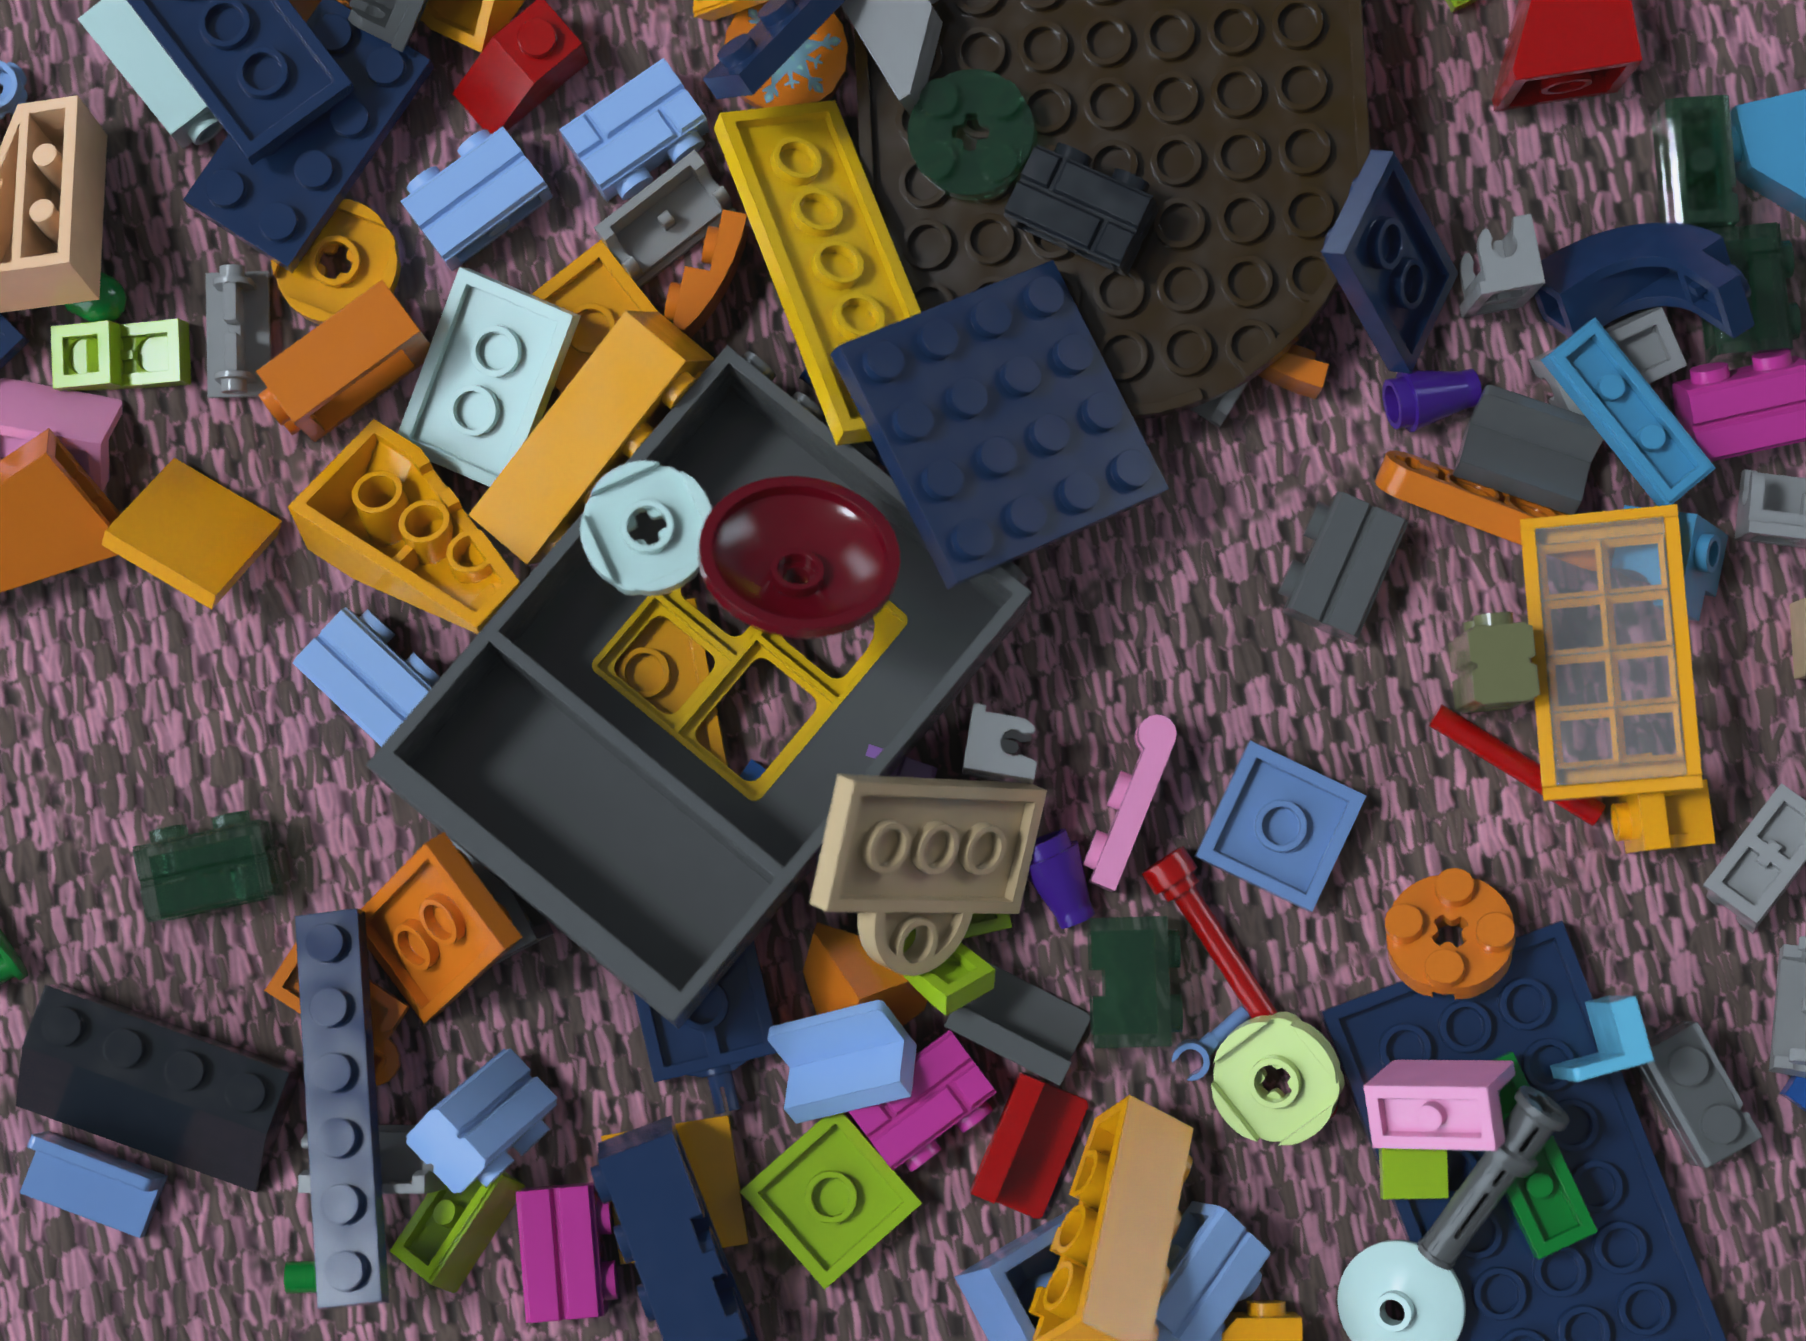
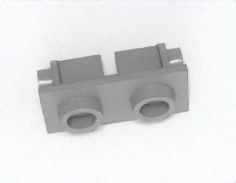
[206,264,271,398]

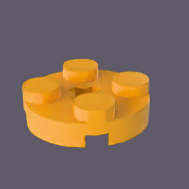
[271,199,401,325]

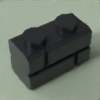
[1003,142,1159,276]

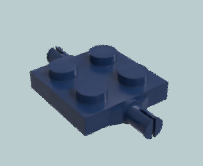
[633,940,777,1115]

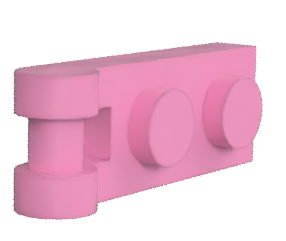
[1083,714,1177,892]

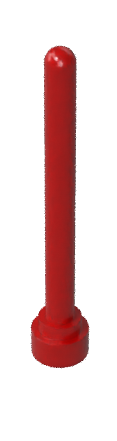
[1141,845,1338,1119]

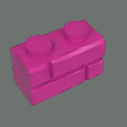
[1671,349,1806,462]
[848,1029,997,1172]
[516,1182,619,1323]

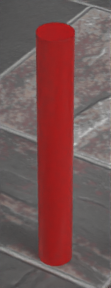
[1428,704,1606,826]

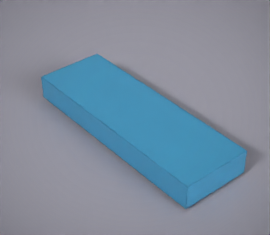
[1541,317,1716,506]

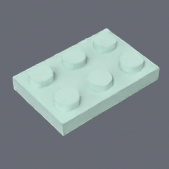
[398,267,581,487]

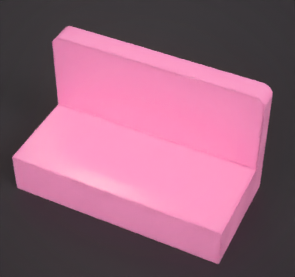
[0,378,122,491]
[1364,1060,1515,1151]

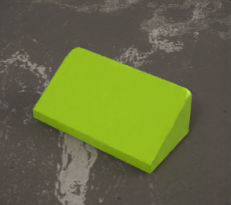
[390,1171,525,1293]

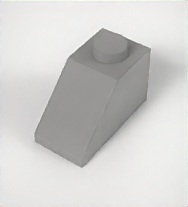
[841,0,943,115]

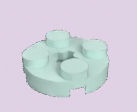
[580,460,712,596]

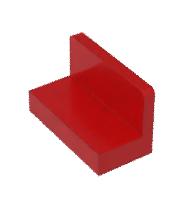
[970,1071,1088,1219]

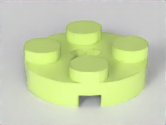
[1211,1012,1345,1145]

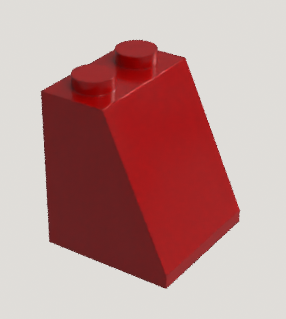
[1492,0,1643,112]

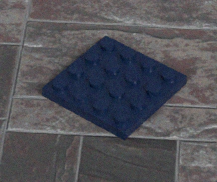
[830,260,1169,590]

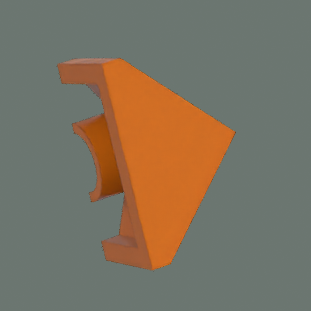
[803,922,927,1026]

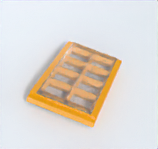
[1520,504,1703,802]

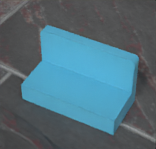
[1550,995,1654,1082]

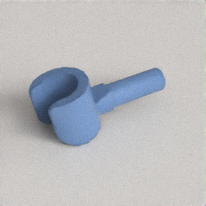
[1171,1006,1251,1081]

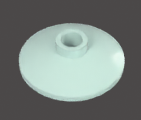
[1337,1240,1466,1341]

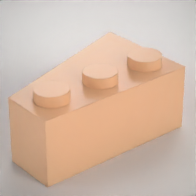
[0,95,107,313]

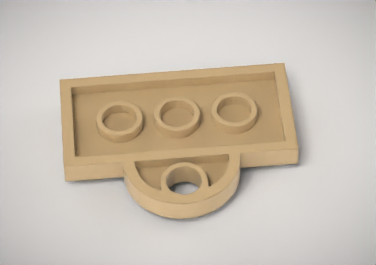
[809,774,1047,976]

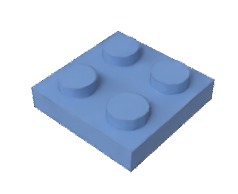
[1194,740,1366,912]

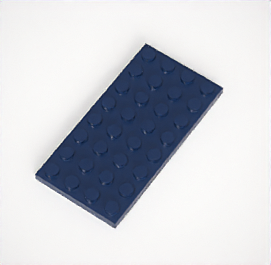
[1319,921,1727,1341]

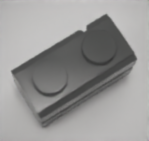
[1278,491,1408,643]
[1635,1021,1762,1168]

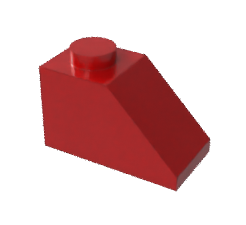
[452,0,589,134]

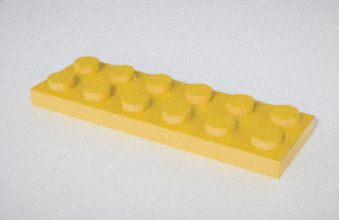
[714,100,921,446]

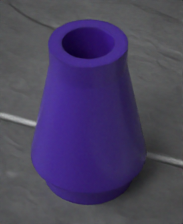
[1382,369,1482,432]
[1027,829,1095,929]

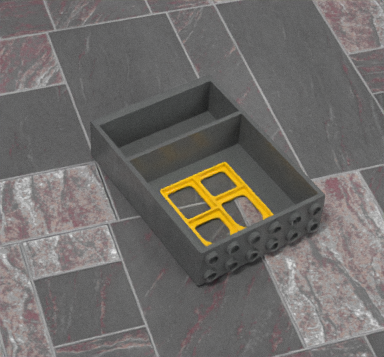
[366,345,1031,1029]

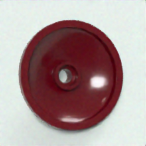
[698,476,900,638]

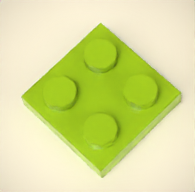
[739,1113,922,1290]

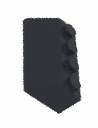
[16,984,302,1192]

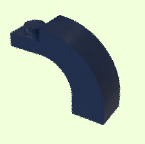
[1534,223,1755,339]

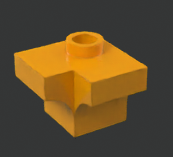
[1611,753,1715,854]

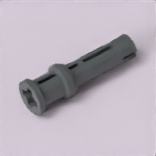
[1417,1085,1570,1270]

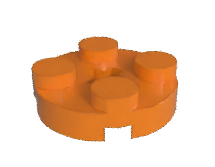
[1385,868,1515,999]

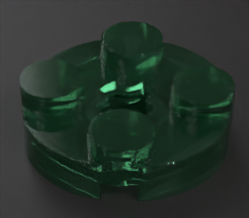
[908,69,1037,200]

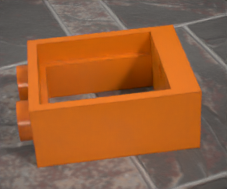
[256,280,431,442]

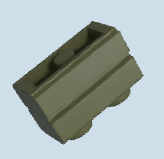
[1448,612,1540,714]

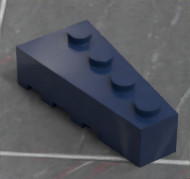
[590,1115,759,1341]

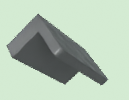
[1453,385,1604,515]
[943,961,1090,1086]

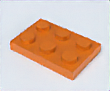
[360,832,523,1024]

